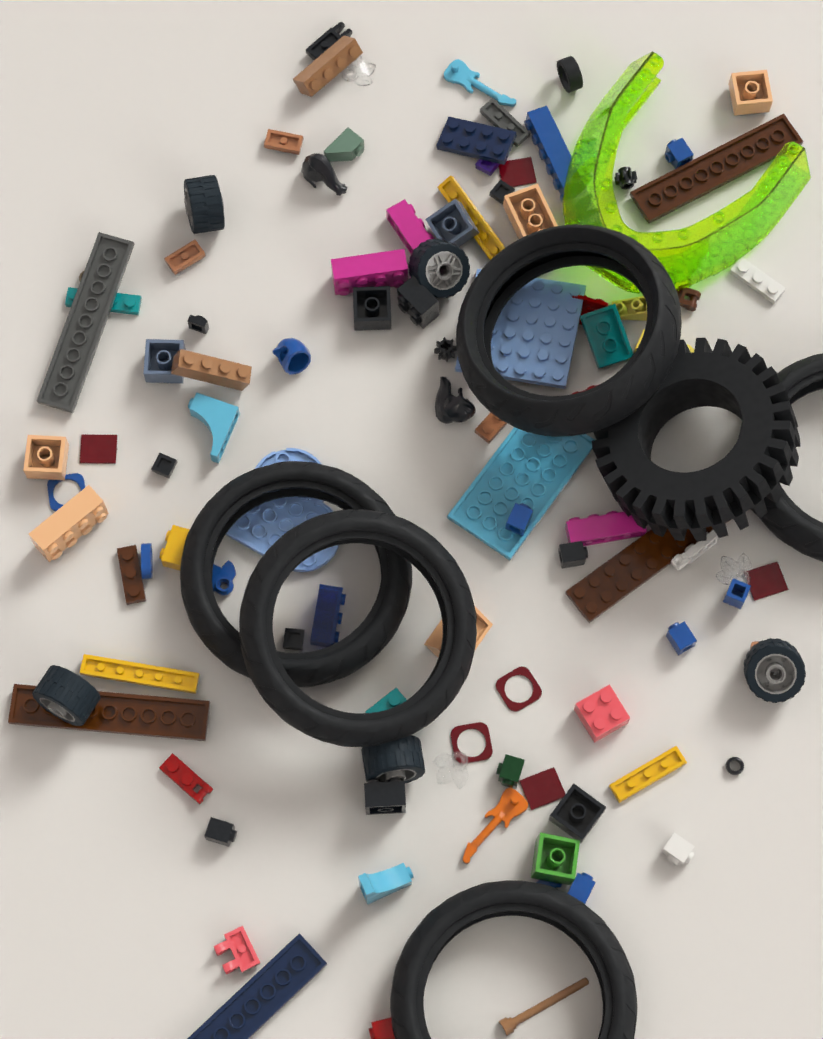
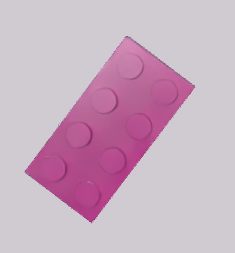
[331,249,408,296]

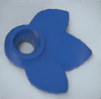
[212,560,236,596]

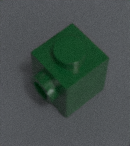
[496,754,525,788]

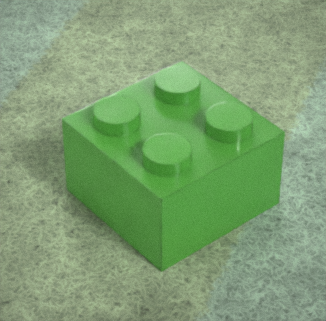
[531,833,580,885]

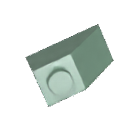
[324,127,364,162]

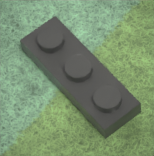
[480,98,530,147]

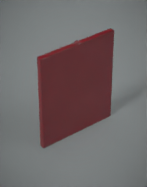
[498,157,537,187]
[80,434,117,464]
[743,562,789,601]
[519,767,565,810]

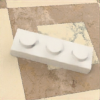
[729,257,786,304]

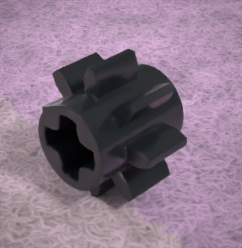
[614,167,637,189]
[434,337,457,362]

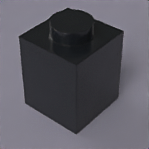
[558,541,588,569]
[205,817,237,847]

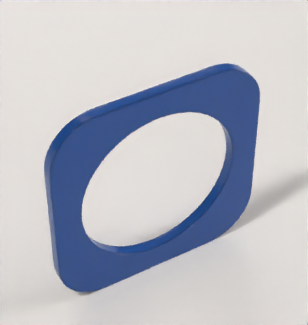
[47,473,85,511]

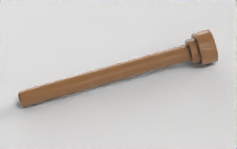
[498,977,589,1036]

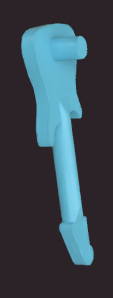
[444,59,516,107]

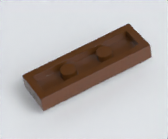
[117,545,146,605]

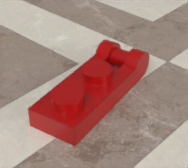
[159,753,213,805]

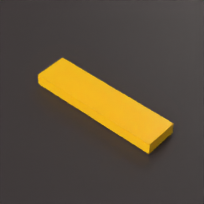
[608,746,687,803]

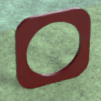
[496,666,542,712]
[451,722,493,764]

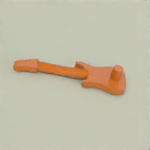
[463,787,528,864]

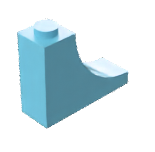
[188,392,240,463]
[358,863,414,904]

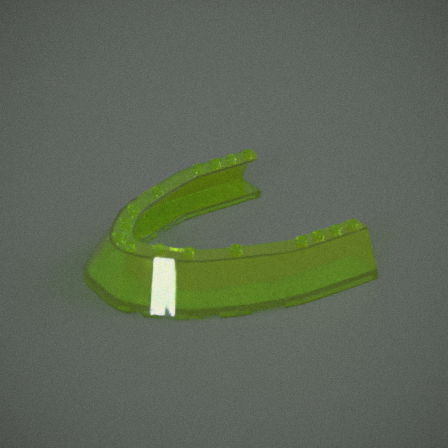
[562,51,811,294]

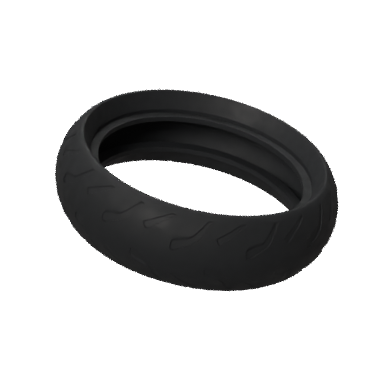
[456,224,682,437]

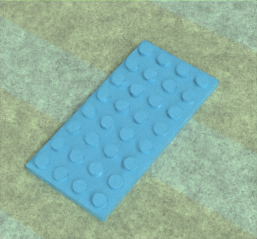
[447,427,595,560]

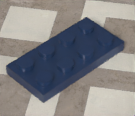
[436,117,517,165]

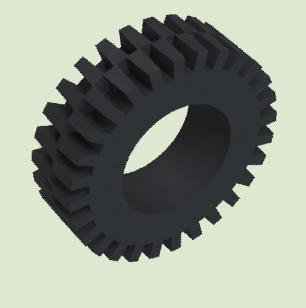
[592,338,800,541]

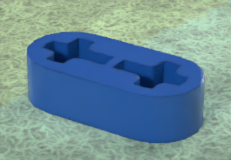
[141,543,153,579]

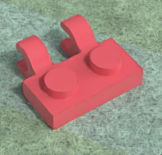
[214,926,260,974]

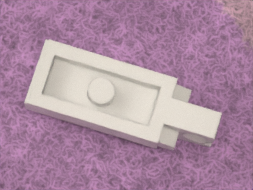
[671,530,718,571]

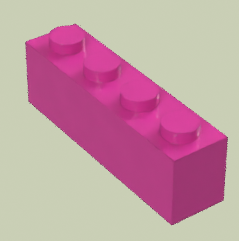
[386,199,434,255]
[565,511,646,546]

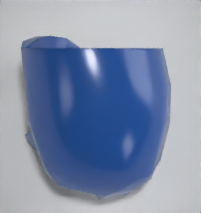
[272,338,311,374]

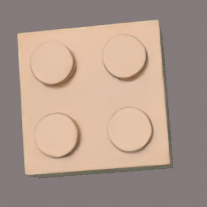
[728,70,773,116]
[23,435,69,480]

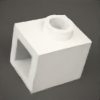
[661,832,695,866]

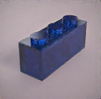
[310,584,346,647]

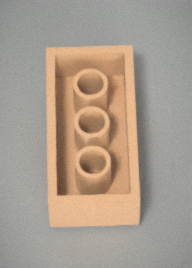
[503,184,558,239]
[29,485,109,562]

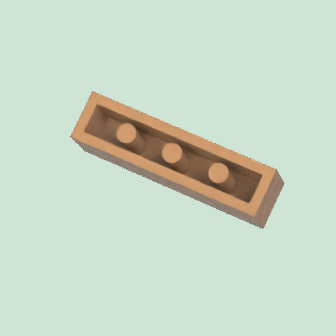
[293,36,363,97]
[171,349,252,391]

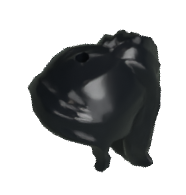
[301,153,347,196]
[435,376,476,424]

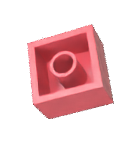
[574,684,630,743]

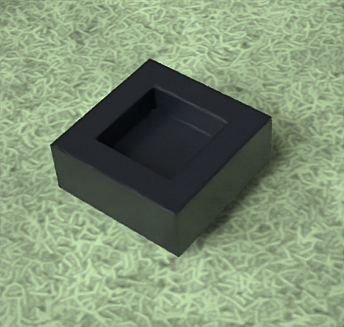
[489,179,515,205]
[188,315,209,334]
[151,453,178,478]
[283,628,305,650]

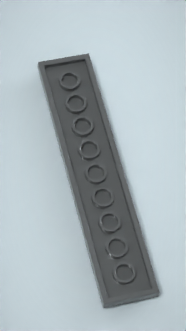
[37,232,135,413]

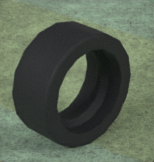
[557,56,583,93]

